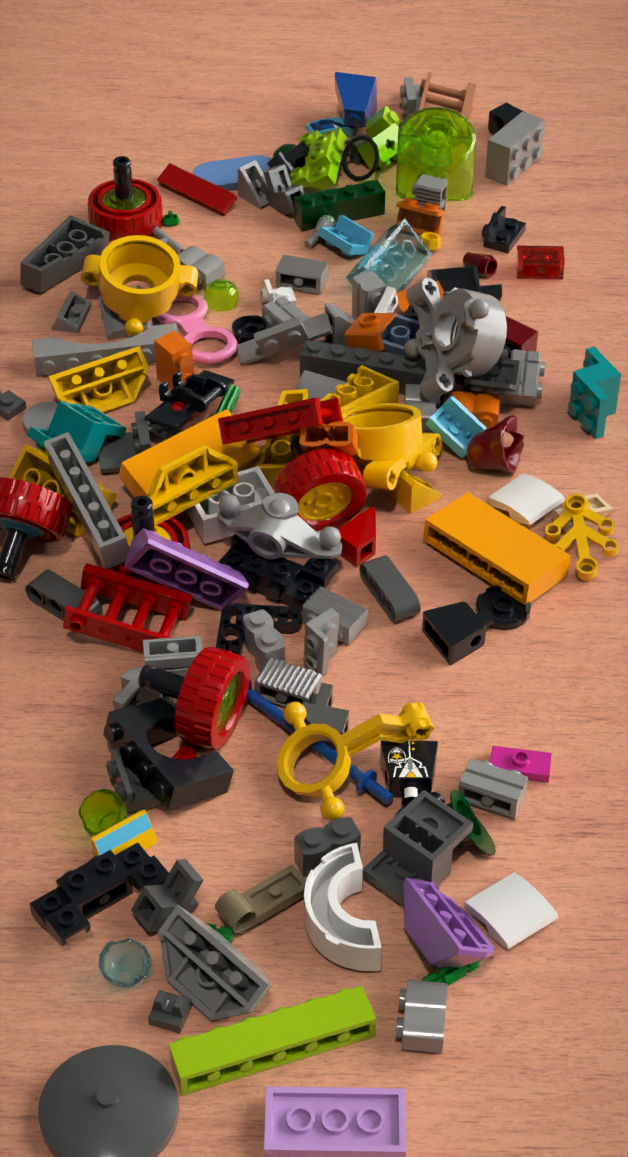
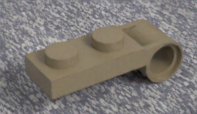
[215,865,306,933]

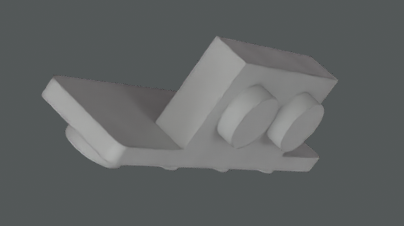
[400,77,430,134]
[237,313,333,365]

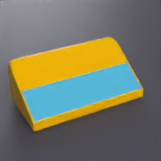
[91,809,157,857]

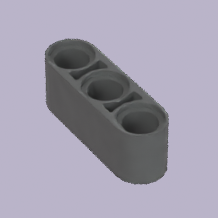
[359,555,421,622]
[25,570,103,621]

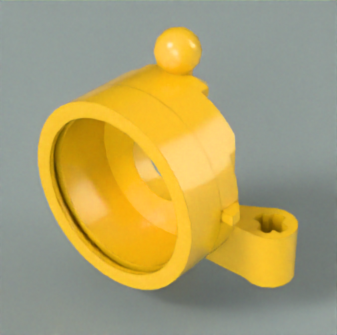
[81,235,198,337]
[341,403,443,490]

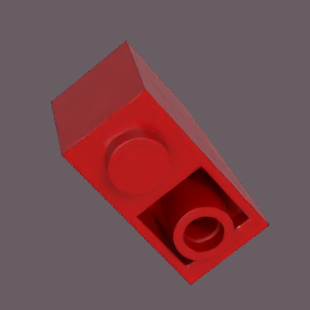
[338,507,376,568]

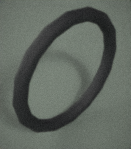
[342,136,380,181]

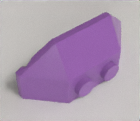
[403,878,496,968]

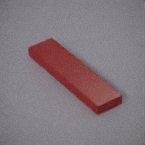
[157,163,237,216]

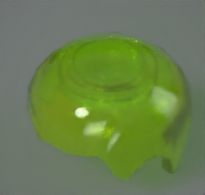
[204,279,239,311]
[78,788,128,836]

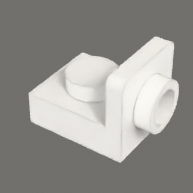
[260,279,297,307]

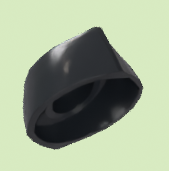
[232,315,268,344]

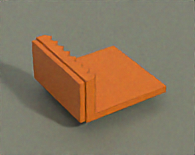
[344,313,396,351]

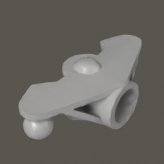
[217,493,342,559]

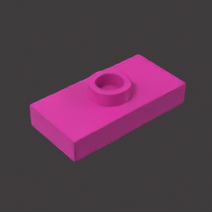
[490,746,552,782]

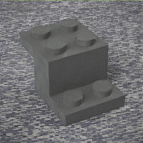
[363,790,473,906]

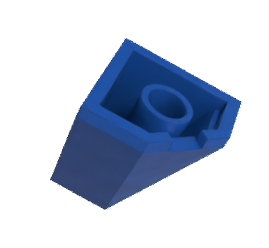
[335,72,377,128]

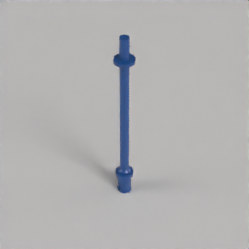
[246,681,394,805]

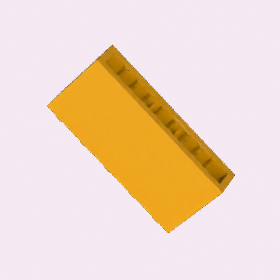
[119,409,261,497]
[423,492,571,605]

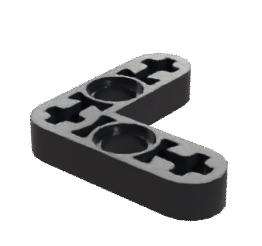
[216,603,302,656]

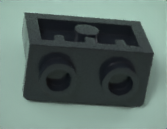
[482,206,526,254]

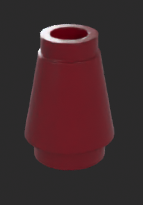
[463,252,497,277]

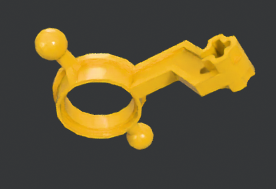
[277,702,434,821]

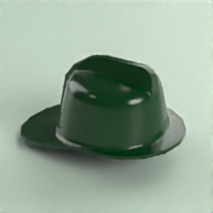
[447,790,496,856]

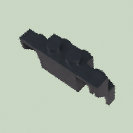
[218,534,338,612]
[29,843,169,946]

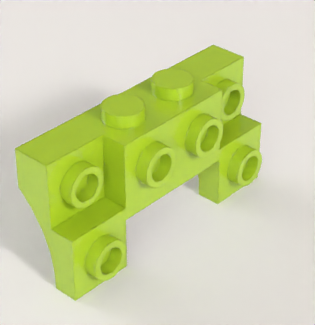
[289,128,347,190]

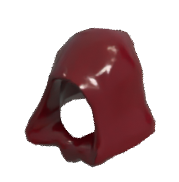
[466,415,524,474]

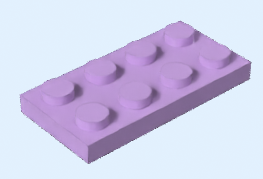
[264,1086,406,1157]

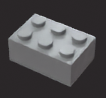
[485,111,545,186]

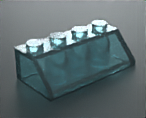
[346,219,433,292]

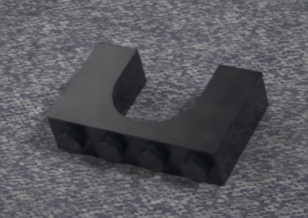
[103,696,234,811]

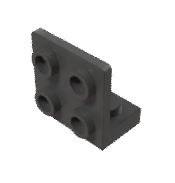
[98,411,151,473]

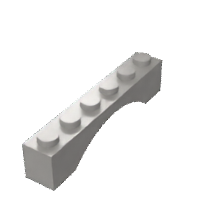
[32,323,179,377]

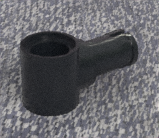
[267,142,310,175]

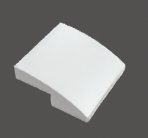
[488,474,565,526]
[465,872,558,949]

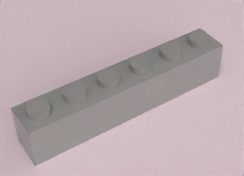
[43,432,129,569]

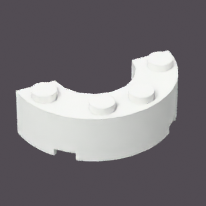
[304,843,382,971]

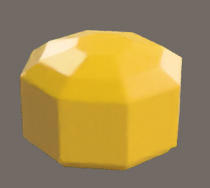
[418,232,442,251]

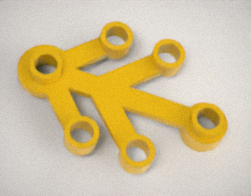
[545,494,618,581]

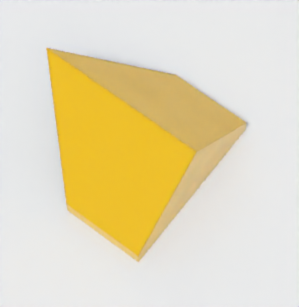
[383,470,442,514]

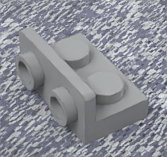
[303,608,339,677]

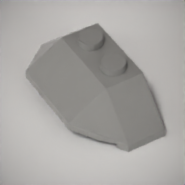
[158,905,271,1021]

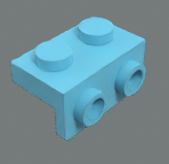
[318,215,373,257]
[425,396,487,458]

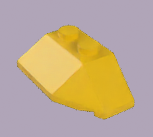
[48,346,149,413]
[148,445,239,526]

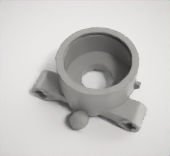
[404,278,507,401]

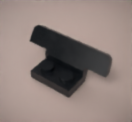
[427,266,502,301]

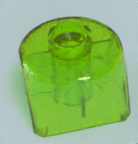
[396,107,476,201]

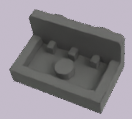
[464,358,523,395]
[106,748,162,812]

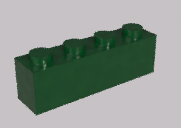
[294,180,386,232]

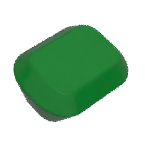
[162,210,180,226]

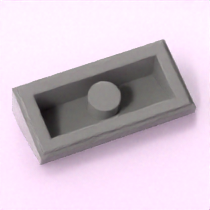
[51,290,91,333]

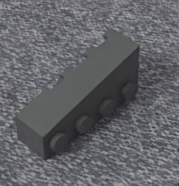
[20,215,109,293]

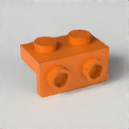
[395,198,445,236]

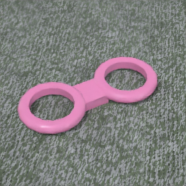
[154,293,238,364]

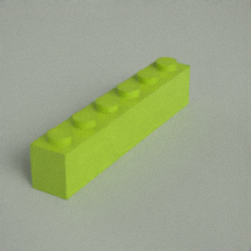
[169,986,376,1096]

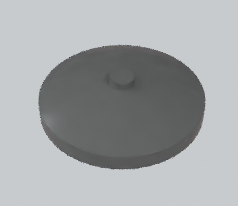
[38,1045,179,1157]

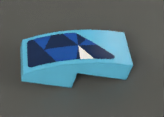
[305,118,355,136]

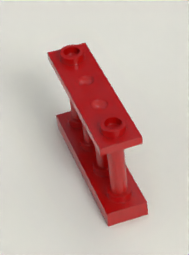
[218,398,343,445]
[63,563,193,652]

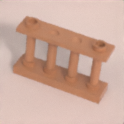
[411,72,476,146]

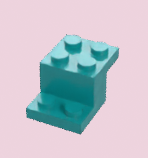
[568,346,621,439]
[27,401,127,462]

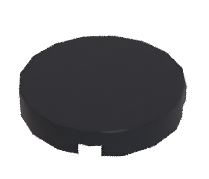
[475,585,531,631]

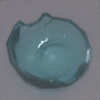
[99,938,152,989]

